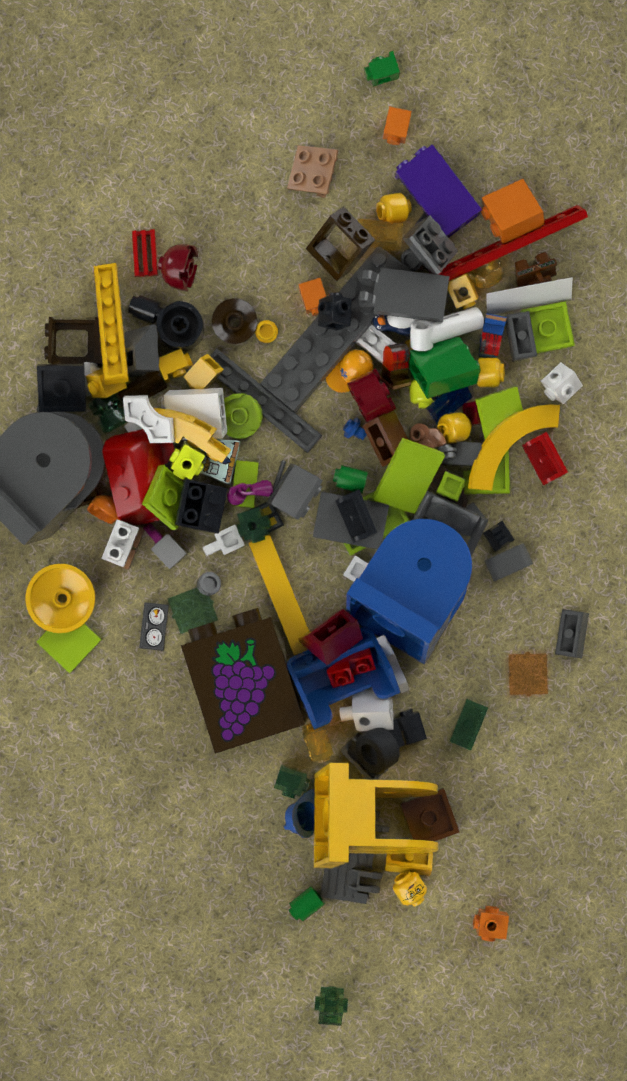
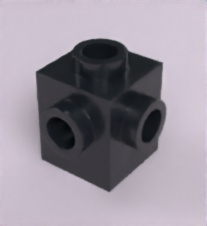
[318,293,352,331]

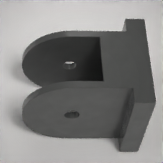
[0,412,106,545]

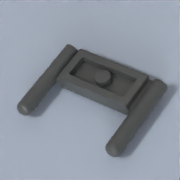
[413,491,488,557]

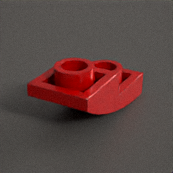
[327,648,376,688]

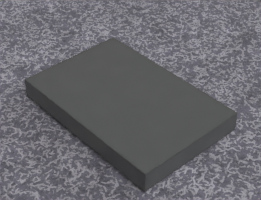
[313,492,389,550]

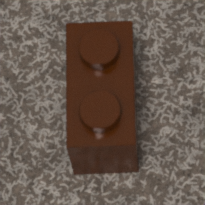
[363,411,408,467]

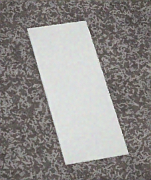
[486,277,573,314]

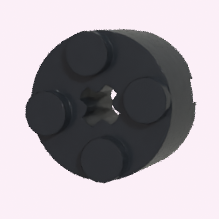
[157,301,205,351]

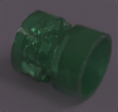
[88,394,127,433]

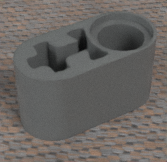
[484,543,533,582]

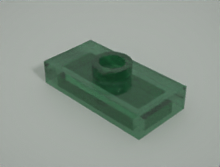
[449,699,488,750]

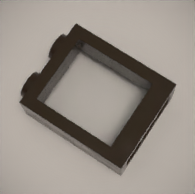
[306,206,375,281]

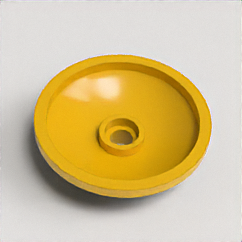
[25,564,96,633]

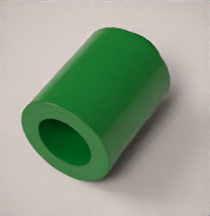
[333,465,368,494]
[289,886,325,922]

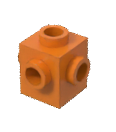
[473,906,509,942]

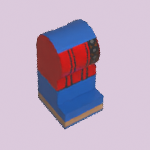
[478,313,507,358]

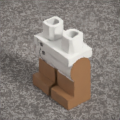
[101,519,145,570]

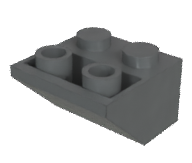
[402,215,458,274]
[124,324,159,377]
[267,463,323,520]

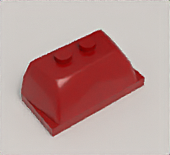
[102,429,165,525]

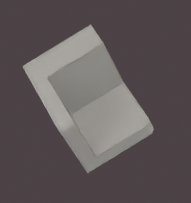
[151,534,187,569]

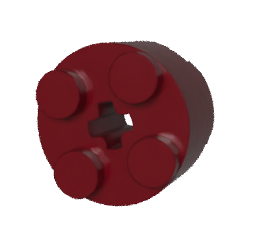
[347,368,396,423]

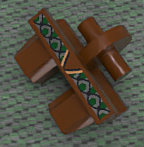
[515,252,557,287]

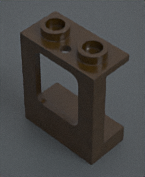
[44,317,103,366]

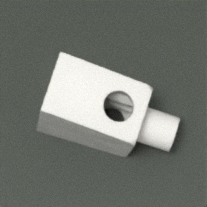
[340,689,393,731]

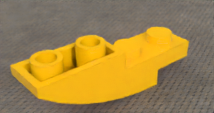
[153,408,231,463]

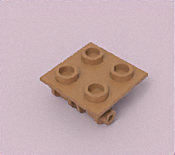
[287,145,339,198]

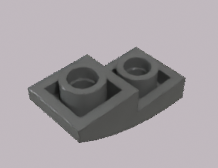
[443,442,483,466]

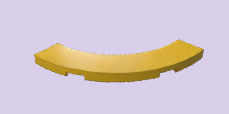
[468,404,560,491]

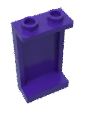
[395,144,482,238]

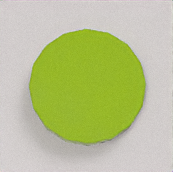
[224,393,263,439]

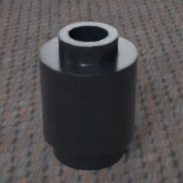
[128,295,163,324]

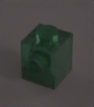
[274,764,311,799]

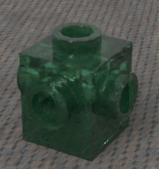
[237,507,272,544]
[314,986,348,1026]

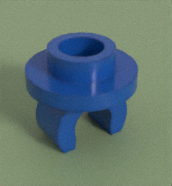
[343,418,367,440]

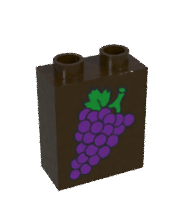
[181,608,305,754]

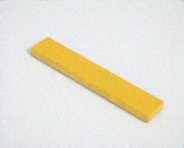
[94,263,129,385]
[249,534,309,656]

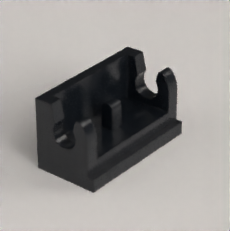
[335,490,377,543]

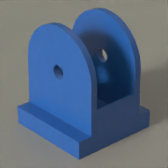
[346,519,472,665]

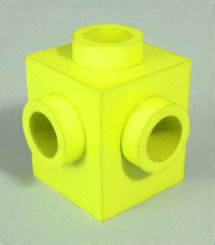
[169,441,205,480]

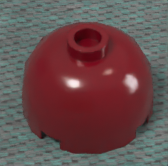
[158,244,198,292]

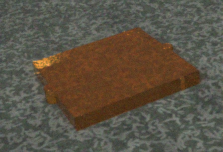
[508,652,548,697]

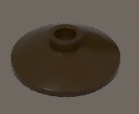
[212,298,257,344]

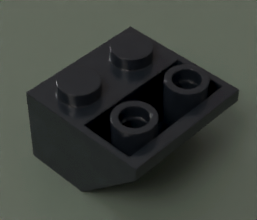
[175,479,228,534]

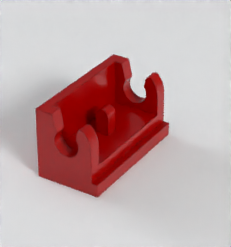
[522,432,568,485]

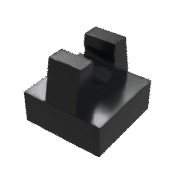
[482,521,515,552]

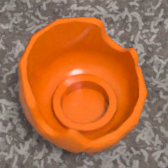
[87,494,119,524]

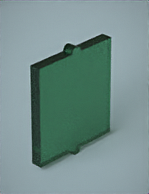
[168,588,218,634]

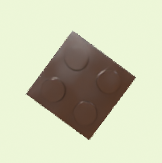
[400,788,460,842]

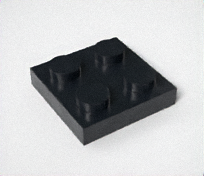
[37,364,87,412]

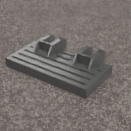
[320,810,390,904]

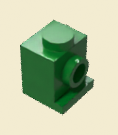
[364,51,400,87]

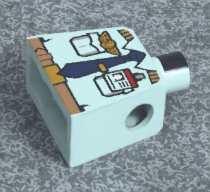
[198,439,241,485]

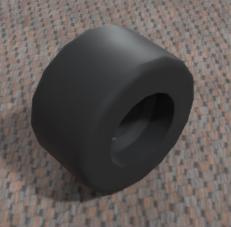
[355,728,400,773]

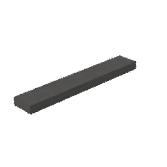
[210,348,322,453]

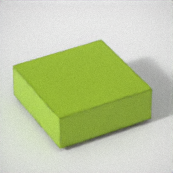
[436,471,467,502]

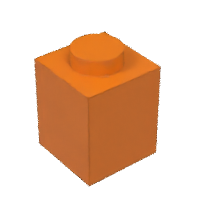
[383,106,412,145]
[298,278,326,316]

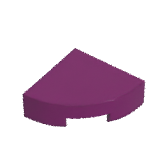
[143,522,163,543]

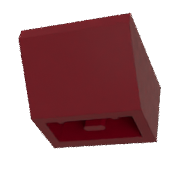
[298,609,363,665]

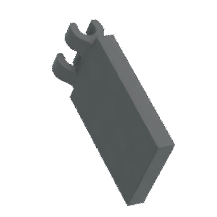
[359,268,449,323]

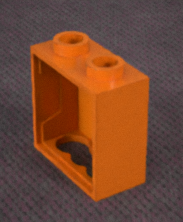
[481,179,544,244]

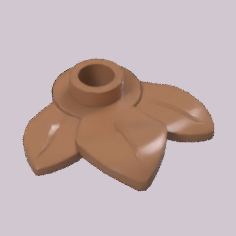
[409,423,446,449]

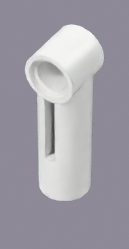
[410,307,484,351]

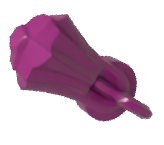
[227,480,273,505]

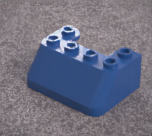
[287,627,400,730]

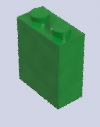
[408,336,481,399]

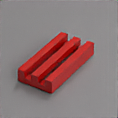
[132,229,158,277]

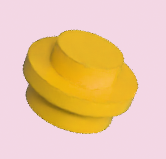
[255,320,278,343]

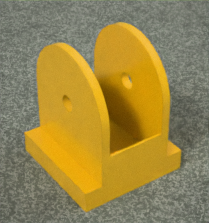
[314,763,438,868]

